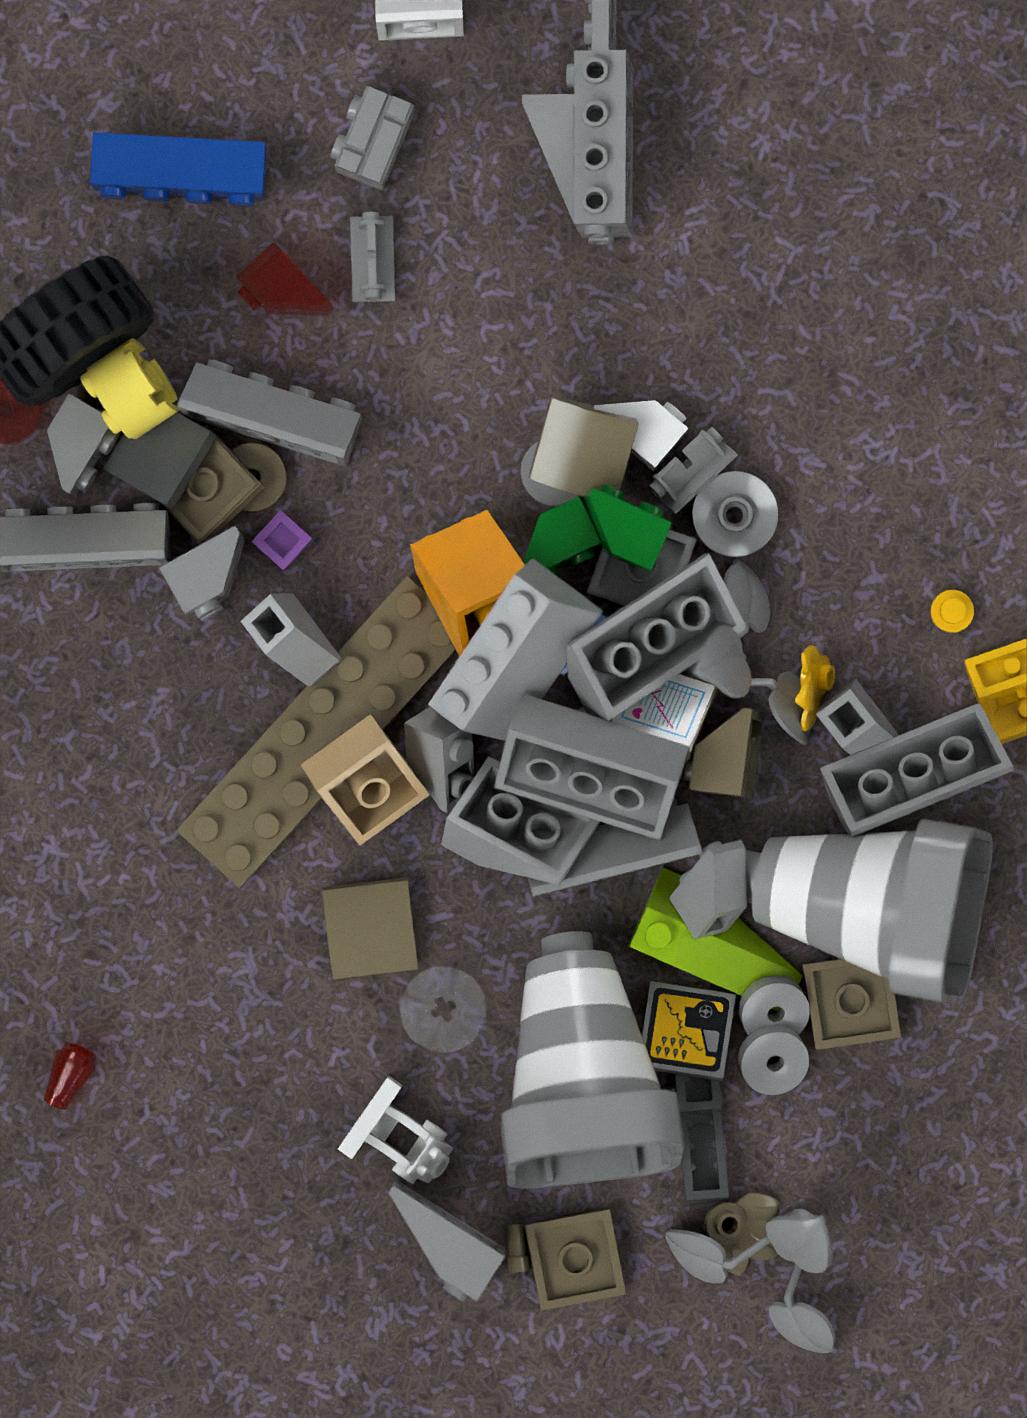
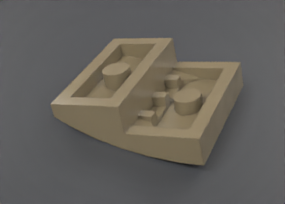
[529,395,639,496]
[322,877,418,980]

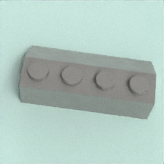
[177,359,362,467]
[0,503,172,572]
[567,553,747,720]
[428,559,603,741]
[494,693,690,840]
[820,703,1014,837]
[528,797,703,896]

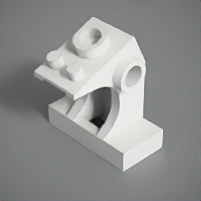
[338,1075,453,1184]

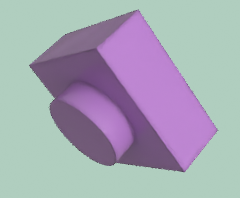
[252,510,313,571]

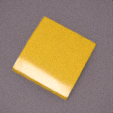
[964,638,1027,744]

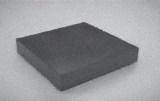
[103,413,217,510]

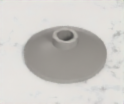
[692,471,778,557]

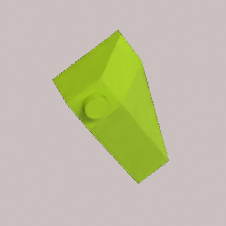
[628,867,803,1012]

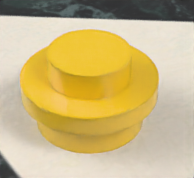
[930,590,974,633]

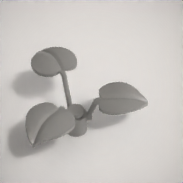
[685,559,812,744]
[665,1209,836,1353]

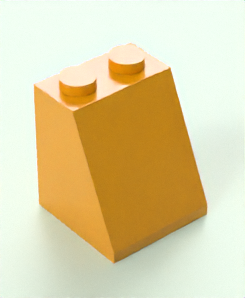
[410,510,525,657]

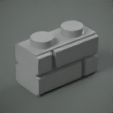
[330,86,415,190]

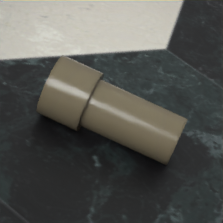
[506,1223,530,1273]

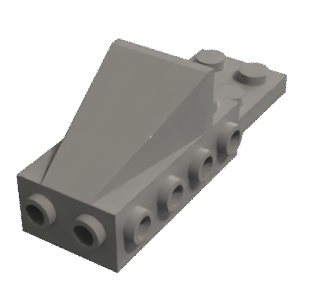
[522,0,633,245]

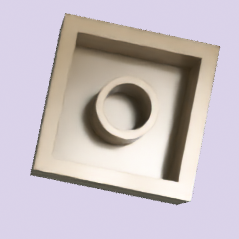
[301,714,430,846]

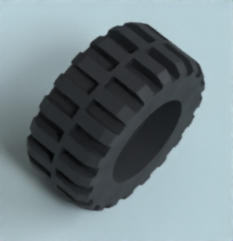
[0,255,154,407]

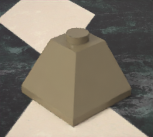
[684,708,764,800]

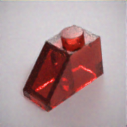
[236,242,334,316]

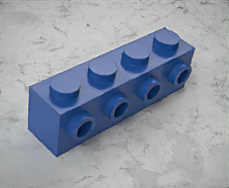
[90,132,268,207]

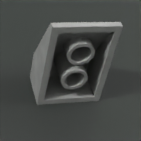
[441,757,601,885]
[389,1179,505,1302]

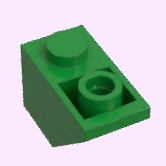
[584,484,672,571]
[523,496,601,575]

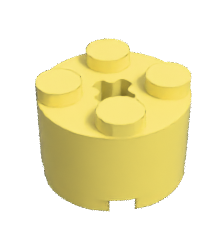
[80,338,180,439]

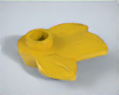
[795,645,835,731]

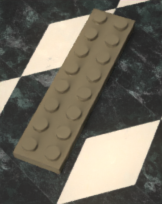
[176,576,456,888]

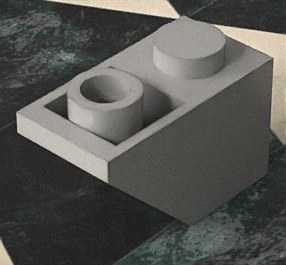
[47,394,119,497]
[241,593,343,687]
[816,679,899,755]
[404,707,475,813]
[669,840,747,940]

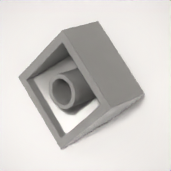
[159,526,245,621]

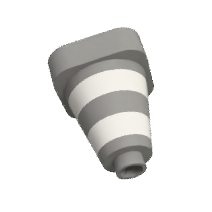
[745,819,993,1005]
[501,931,684,1189]

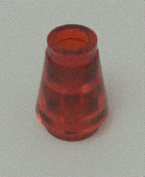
[43,1042,96,1110]

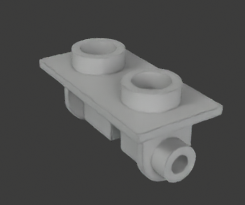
[350,212,395,302]
[649,427,738,514]

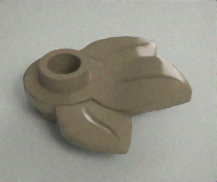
[704,1192,780,1276]

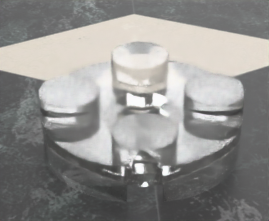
[400,966,487,1053]

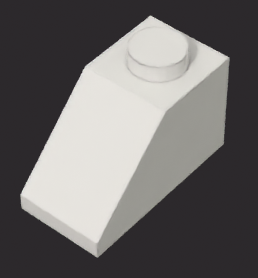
[594,400,688,472]

